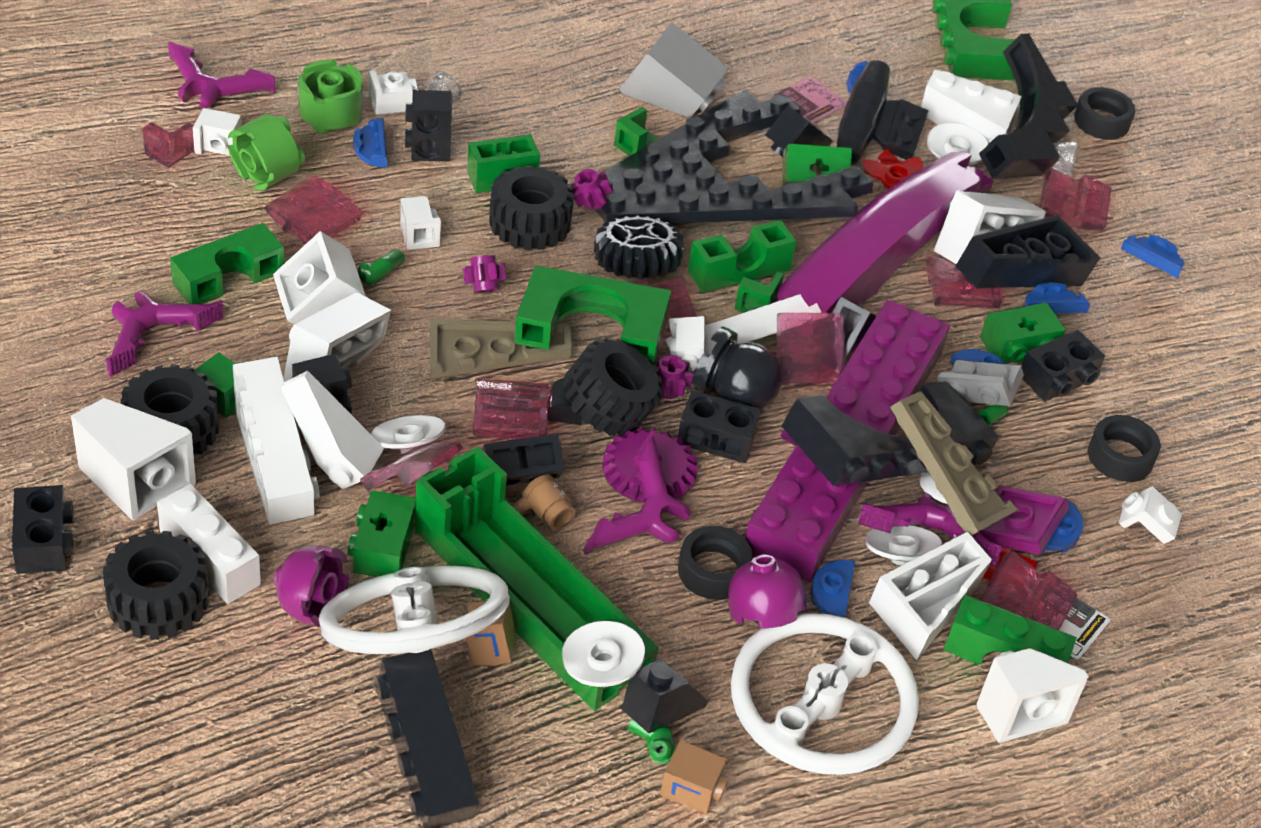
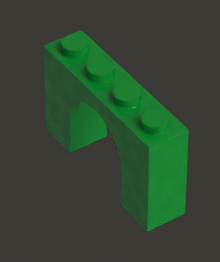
[932,0,1015,81]
[514,265,671,366]

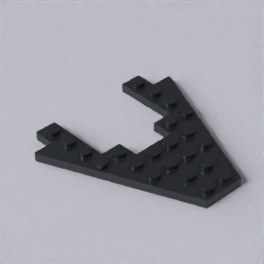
[595,90,873,223]

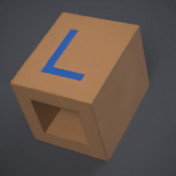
[465,601,517,666]
[660,740,729,814]

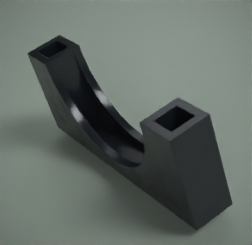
[781,382,999,486]

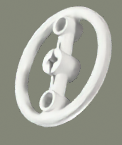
[319,566,510,654]
[731,613,919,775]

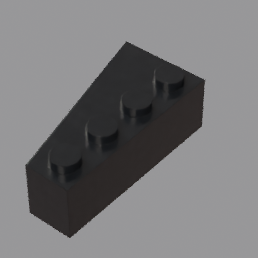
[955,215,1101,288]
[374,649,479,828]

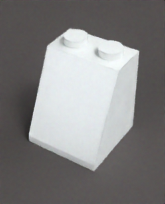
[71,398,196,521]

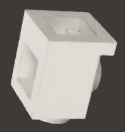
[369,70,417,115]
[193,108,242,155]
[400,196,441,250]
[669,316,708,373]

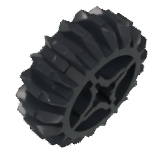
[594,215,684,280]

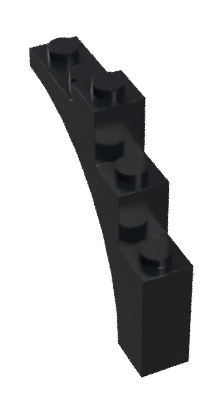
[979,33,1079,179]

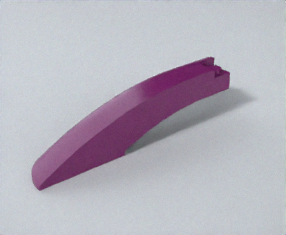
[776,151,994,339]

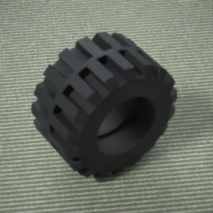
[489,166,574,250]
[563,338,663,436]
[120,364,219,454]
[102,531,209,640]

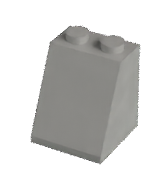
[619,22,728,118]

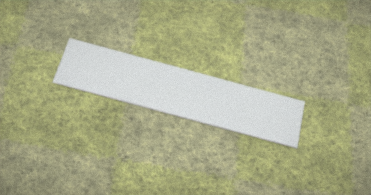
[665,294,823,355]

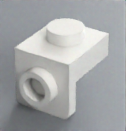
[1118,486,1182,544]

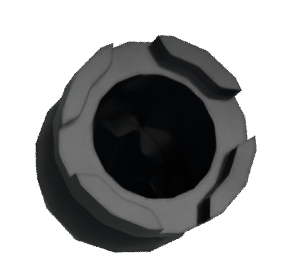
[692,326,783,409]

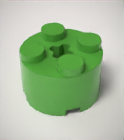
[298,60,363,134]
[228,114,305,191]

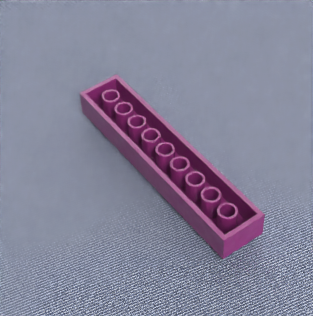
[745,299,950,583]

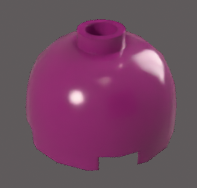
[274,545,349,627]
[728,555,807,628]

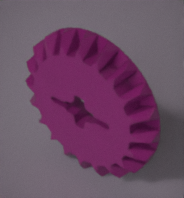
[602,427,698,503]

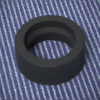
[1074,87,1135,140]
[1087,415,1161,482]
[678,526,753,600]

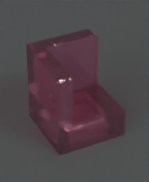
[142,122,195,168]

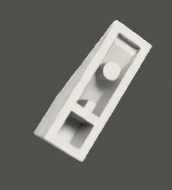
[281,371,384,490]

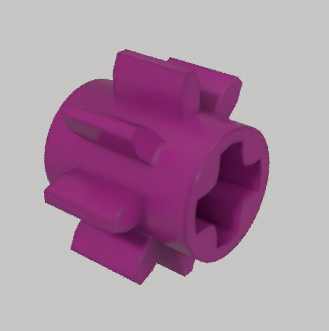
[571,169,613,210]
[463,255,506,293]
[656,355,693,399]

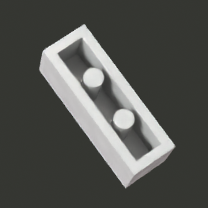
[157,484,261,604]

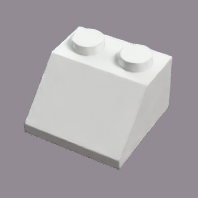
[273,231,365,324]
[976,648,1089,743]

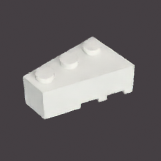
[921,69,1021,144]
[934,191,1046,264]
[283,292,391,382]
[869,532,992,661]

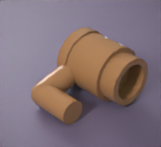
[511,474,576,530]

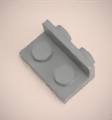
[937,360,1024,406]

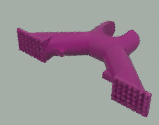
[168,41,276,109]
[106,291,223,377]
[583,430,691,554]
[858,492,1002,567]

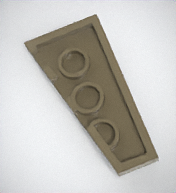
[430,319,572,379]
[890,392,1018,536]

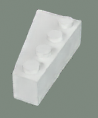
[233,357,320,525]

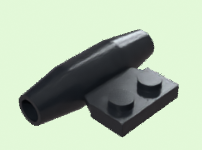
[836,60,929,165]

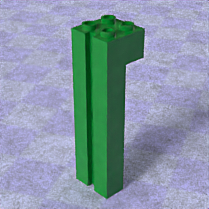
[415,446,659,712]

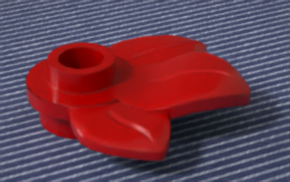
[862,149,923,189]

